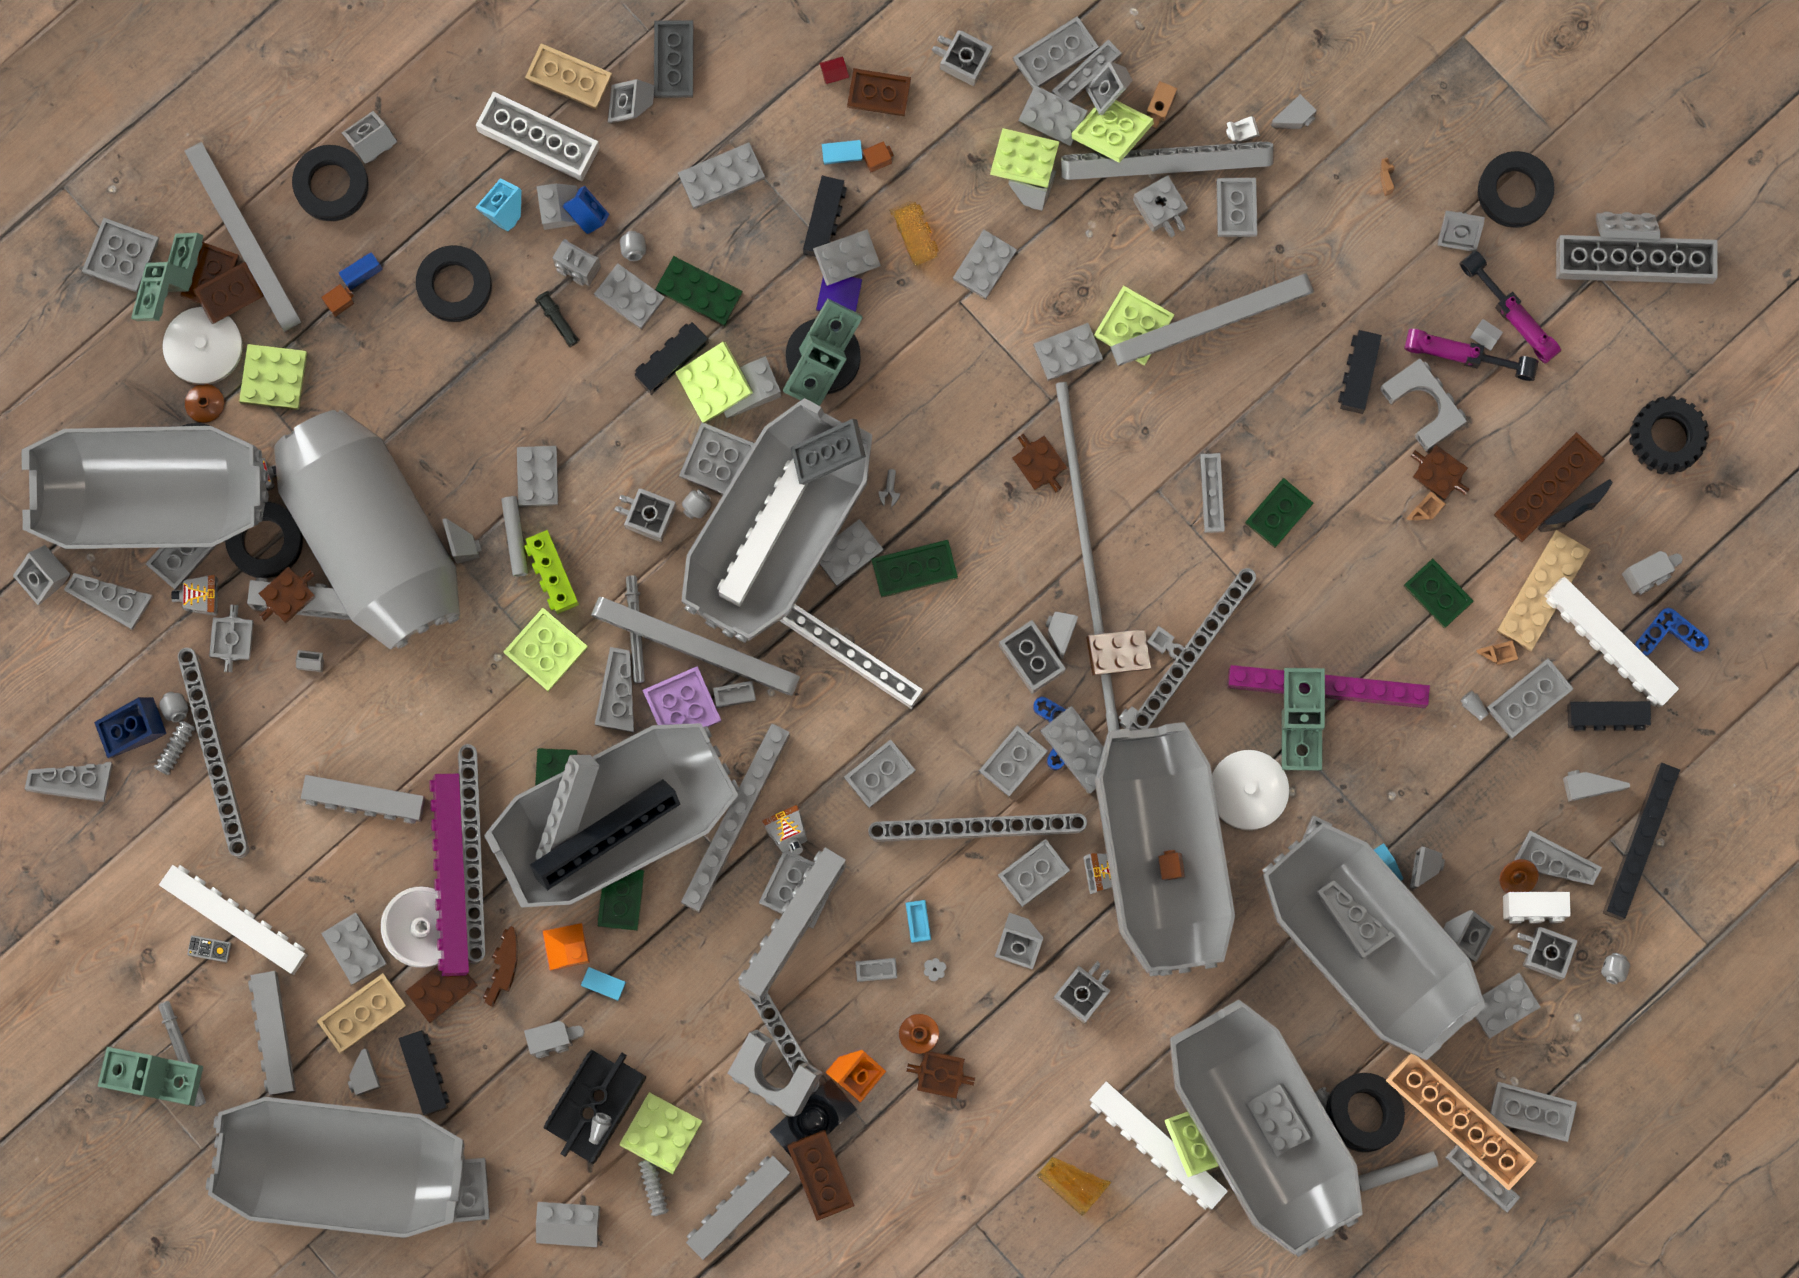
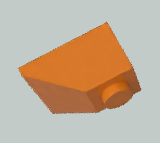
[543,923,590,971]
[825,1050,886,1102]

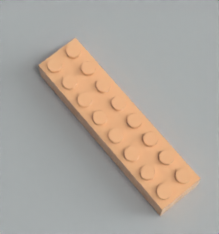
[1386,1053,1538,1190]

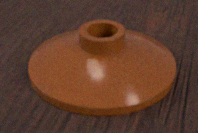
[185,384,224,423]
[1499,859,1539,893]
[899,1014,939,1054]

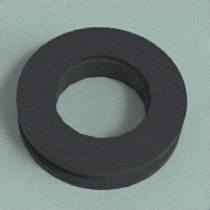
[292,145,369,221]
[1478,151,1554,228]
[416,245,492,322]
[786,319,861,395]
[225,502,303,578]
[1326,1073,1405,1152]

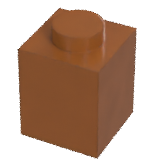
[862,141,894,173]
[321,284,354,317]
[1158,850,1185,881]

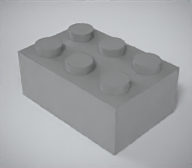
[998,620,1066,694]

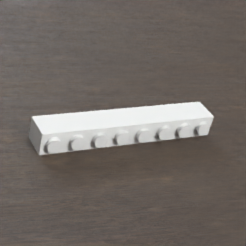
[717,458,808,607]
[1544,577,1679,707]
[780,604,923,709]
[159,865,308,975]
[1089,1082,1228,1210]

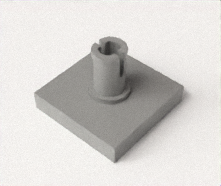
[1438,211,1485,252]

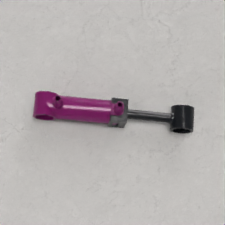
[1459,250,1561,364]
[1404,329,1539,381]

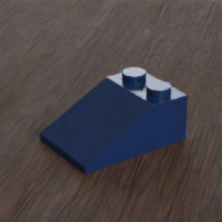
[94,697,167,759]

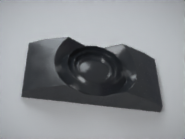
[1538,479,1613,532]
[770,1079,857,1158]

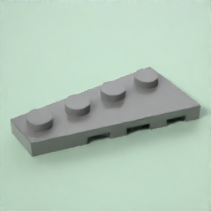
[64,573,154,630]
[595,647,634,733]
[25,762,113,802]
[1514,830,1602,885]
[1316,880,1395,959]

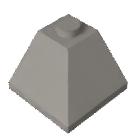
[1085,61,1133,115]
[608,79,655,123]
[1008,170,1057,211]
[442,518,482,564]
[1045,612,1078,660]
[1409,846,1445,891]
[1443,910,1494,962]
[995,913,1043,969]

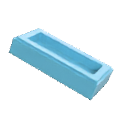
[822,140,863,165]
[905,900,931,943]
[581,967,626,1001]

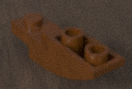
[483,926,518,1007]

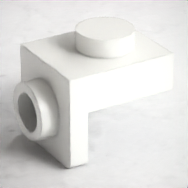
[1226,116,1260,143]

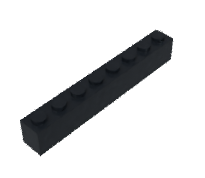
[1603,762,1680,921]
[530,779,681,891]

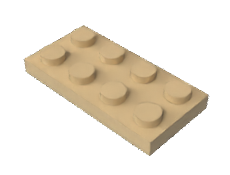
[525,44,612,110]
[317,973,407,1054]

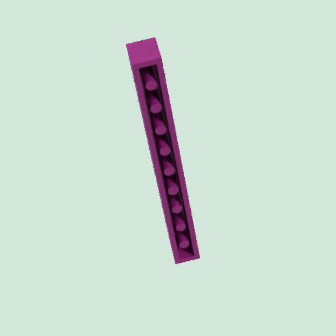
[1227,665,1430,708]
[429,773,469,976]

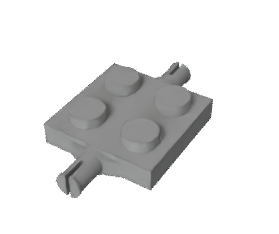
[209,605,254,673]

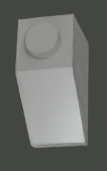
[1271,94,1317,129]
[348,1048,381,1096]

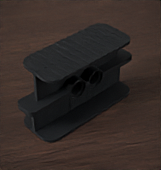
[543,1049,646,1164]

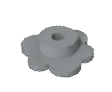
[924,958,946,982]

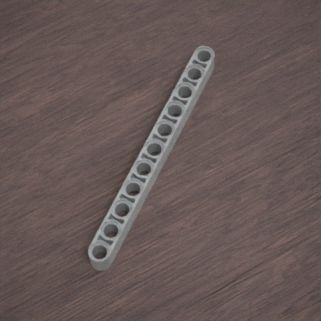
[184,142,302,332]
[1061,142,1274,180]
[1110,273,1314,366]
[1125,568,1256,731]
[591,597,800,696]
[178,648,249,858]
[458,744,485,964]
[868,813,1087,842]

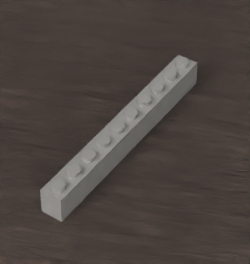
[681,724,790,913]

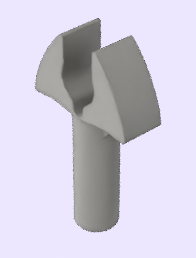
[879,469,900,507]

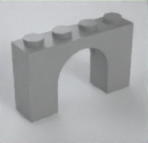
[1380,359,1467,452]
[727,1030,823,1117]

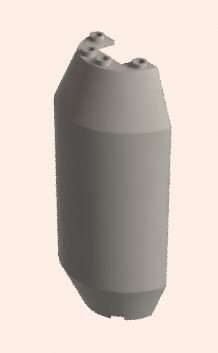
[681,398,872,643]
[274,410,460,650]
[22,426,269,549]
[1095,722,1235,977]
[484,723,740,907]
[1262,823,1486,1060]
[1170,1000,1363,1257]
[206,1097,465,1238]

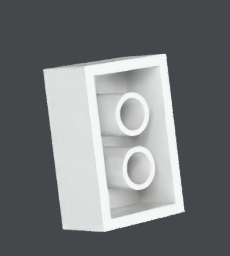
[1503,892,1570,924]

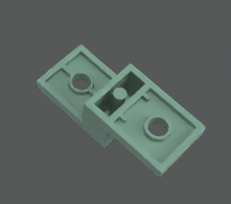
[131,233,204,321]
[783,298,863,406]
[1281,668,1325,771]
[98,1047,204,1106]

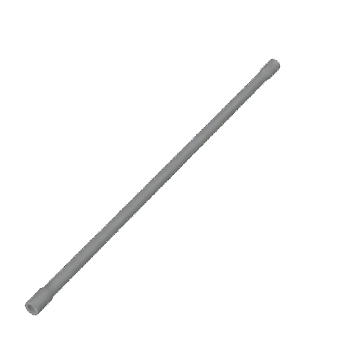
[1056,382,1120,732]

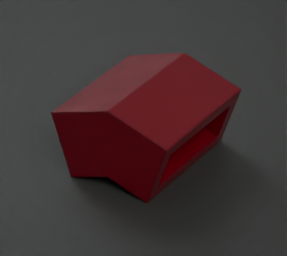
[820,56,849,84]

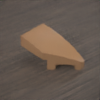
[1380,158,1395,196]
[1406,492,1446,520]
[1476,640,1519,665]

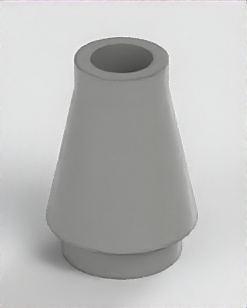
[1460,691,1489,721]
[589,1113,612,1145]

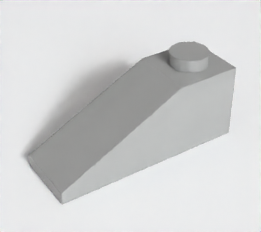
[1563,770,1630,802]

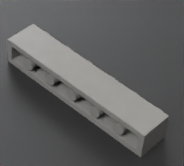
[535,755,600,860]
[301,775,426,824]
[248,971,296,1096]
[686,1156,790,1260]

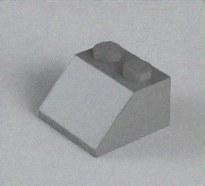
[342,111,397,164]
[537,183,578,230]
[13,545,70,605]

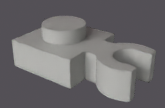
[1147,626,1184,660]

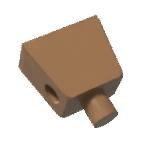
[1147,81,1177,129]

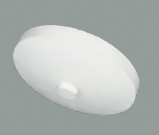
[163,307,243,385]
[1212,750,1289,830]
[381,887,441,968]

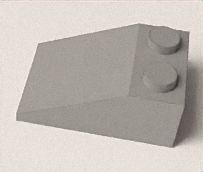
[724,356,781,419]

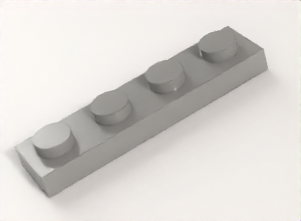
[1052,39,1122,102]
[1200,453,1225,533]
[1445,1144,1520,1213]

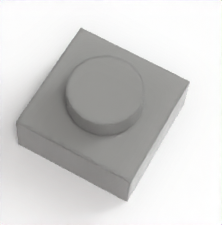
[1119,706,1138,729]

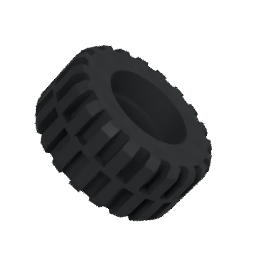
[1629,396,1709,475]

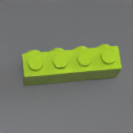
[524,530,579,614]

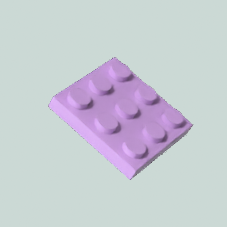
[643,666,721,727]

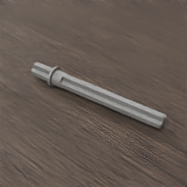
[625,575,645,683]
[158,1001,206,1107]

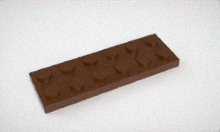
[1494,432,1605,543]

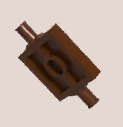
[1012,434,1067,493]
[1410,445,1470,500]
[258,567,316,623]
[906,1051,975,1099]

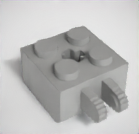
[932,30,993,86]
[1133,175,1188,237]
[552,239,601,286]
[614,489,677,543]
[1622,551,1683,595]
[1513,927,1577,980]
[1053,961,1111,1024]
[524,1021,585,1059]

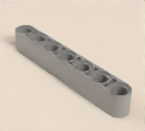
[746,970,819,1093]

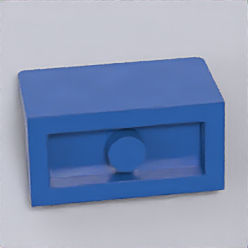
[563,186,610,234]
[339,252,383,290]

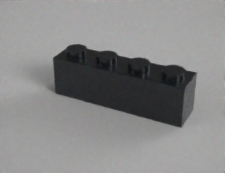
[803,175,847,257]
[634,322,709,395]
[1338,330,1382,414]
[1567,701,1651,732]
[398,1030,450,1116]

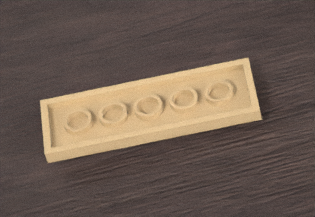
[1497,530,1590,651]

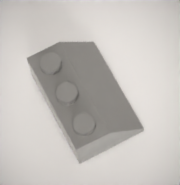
[536,1202,600,1247]

